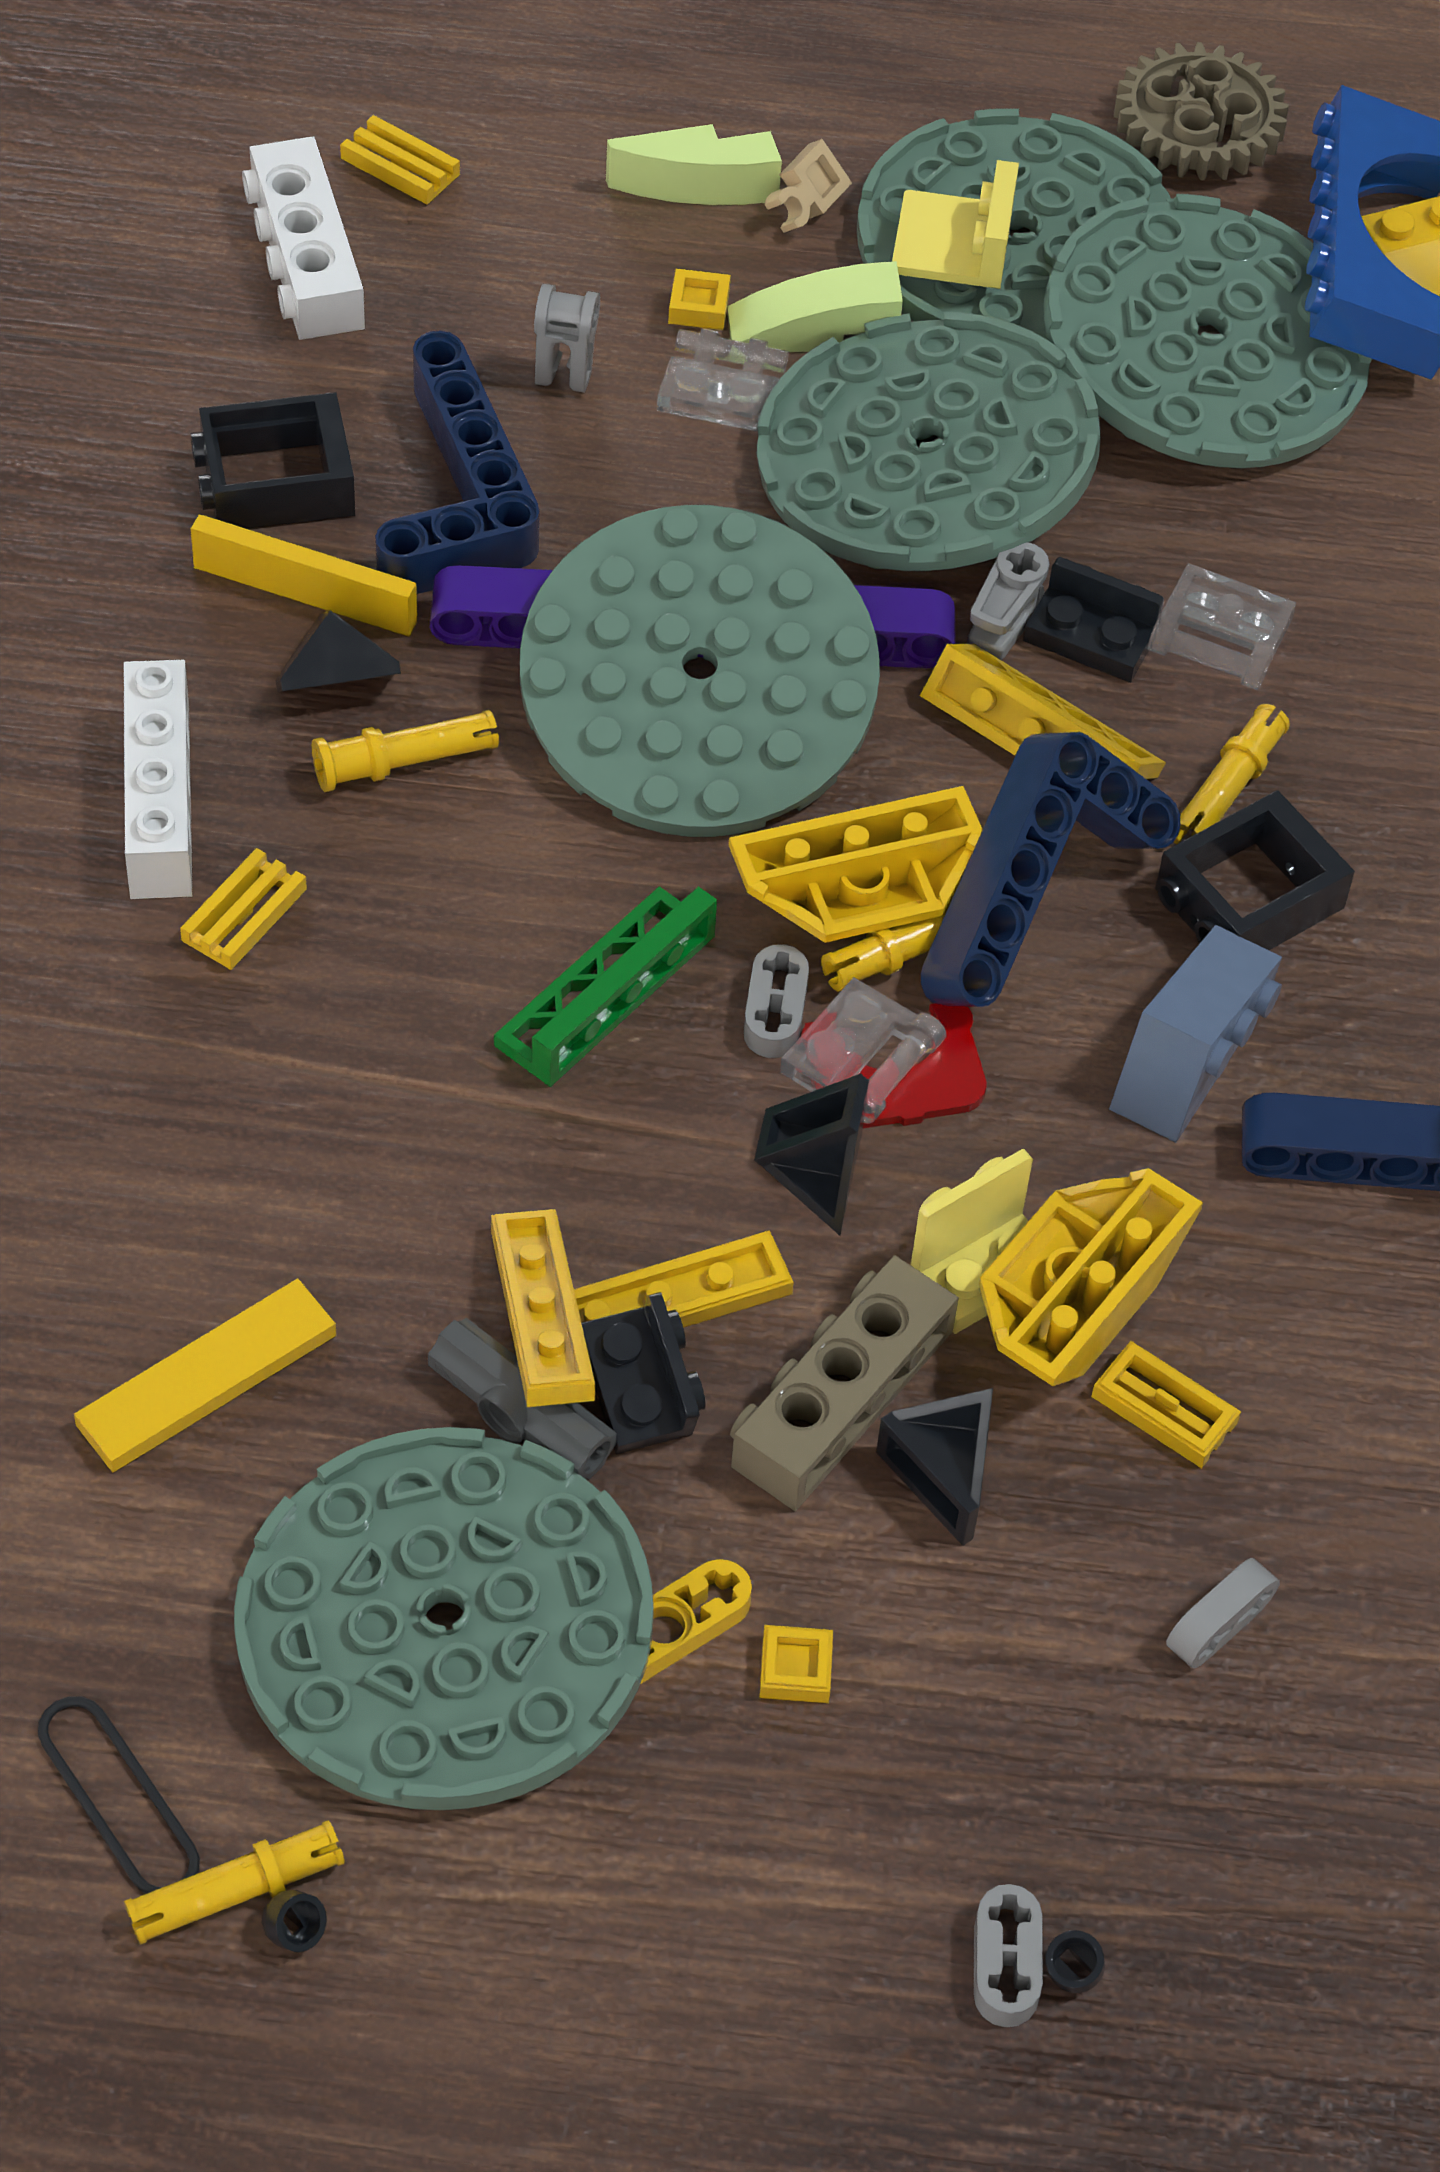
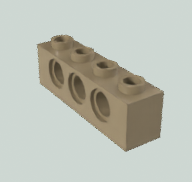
[730,1255,959,1512]

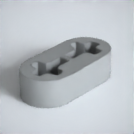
[744,944,809,1058]
[1166,1558,1280,1669]
[974,1884,1043,2027]

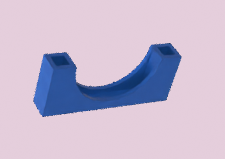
[1305,85,1440,380]

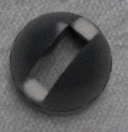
[261,1890,327,1952]
[1046,1930,1105,1993]

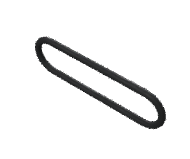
[38,1696,200,1894]

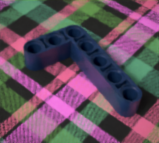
[375,331,540,594]
[921,732,1181,1007]
[1242,1092,1440,1191]

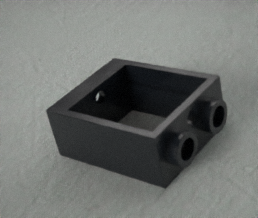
[190,392,355,529]
[1155,790,1355,950]

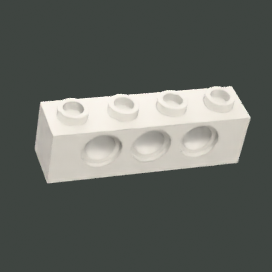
[242,136,365,340]
[124,660,192,899]

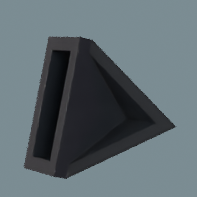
[276,610,401,692]
[754,1074,869,1236]
[876,1388,993,1546]

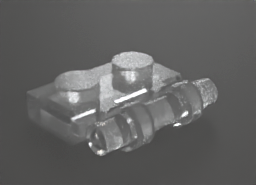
[657,328,789,432]

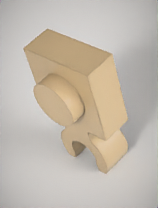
[764,139,852,233]

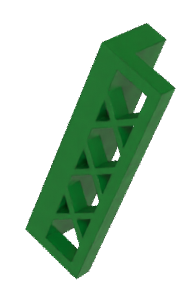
[494,886,717,1087]

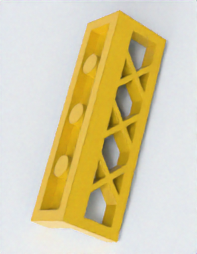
[920,644,1166,779]

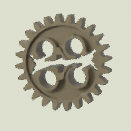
[1114,42,1289,180]

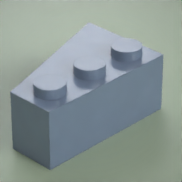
[1109,925,1282,1143]

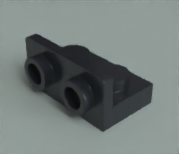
[1023,557,1164,683]
[581,1292,706,1455]

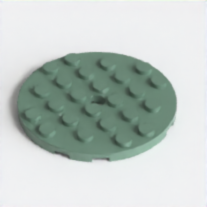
[856,109,1175,340]
[1044,194,1372,468]
[756,312,1100,571]
[520,505,880,837]
[234,1427,654,1810]

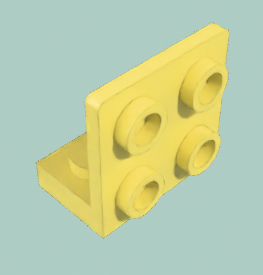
[892,160,1019,289]
[911,1149,1033,1334]

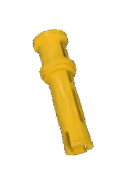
[311,710,499,793]

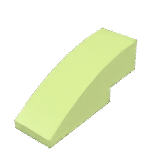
[606,124,782,205]
[727,261,903,354]

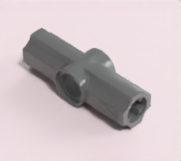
[428,1318,617,1479]

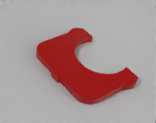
[801,1003,987,1129]

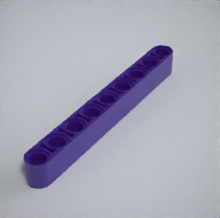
[430,565,955,668]

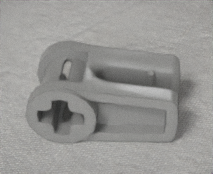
[534,284,600,393]
[967,542,1049,660]

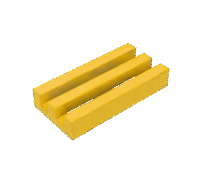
[340,115,460,205]
[180,848,307,970]
[1091,1341,1241,1469]

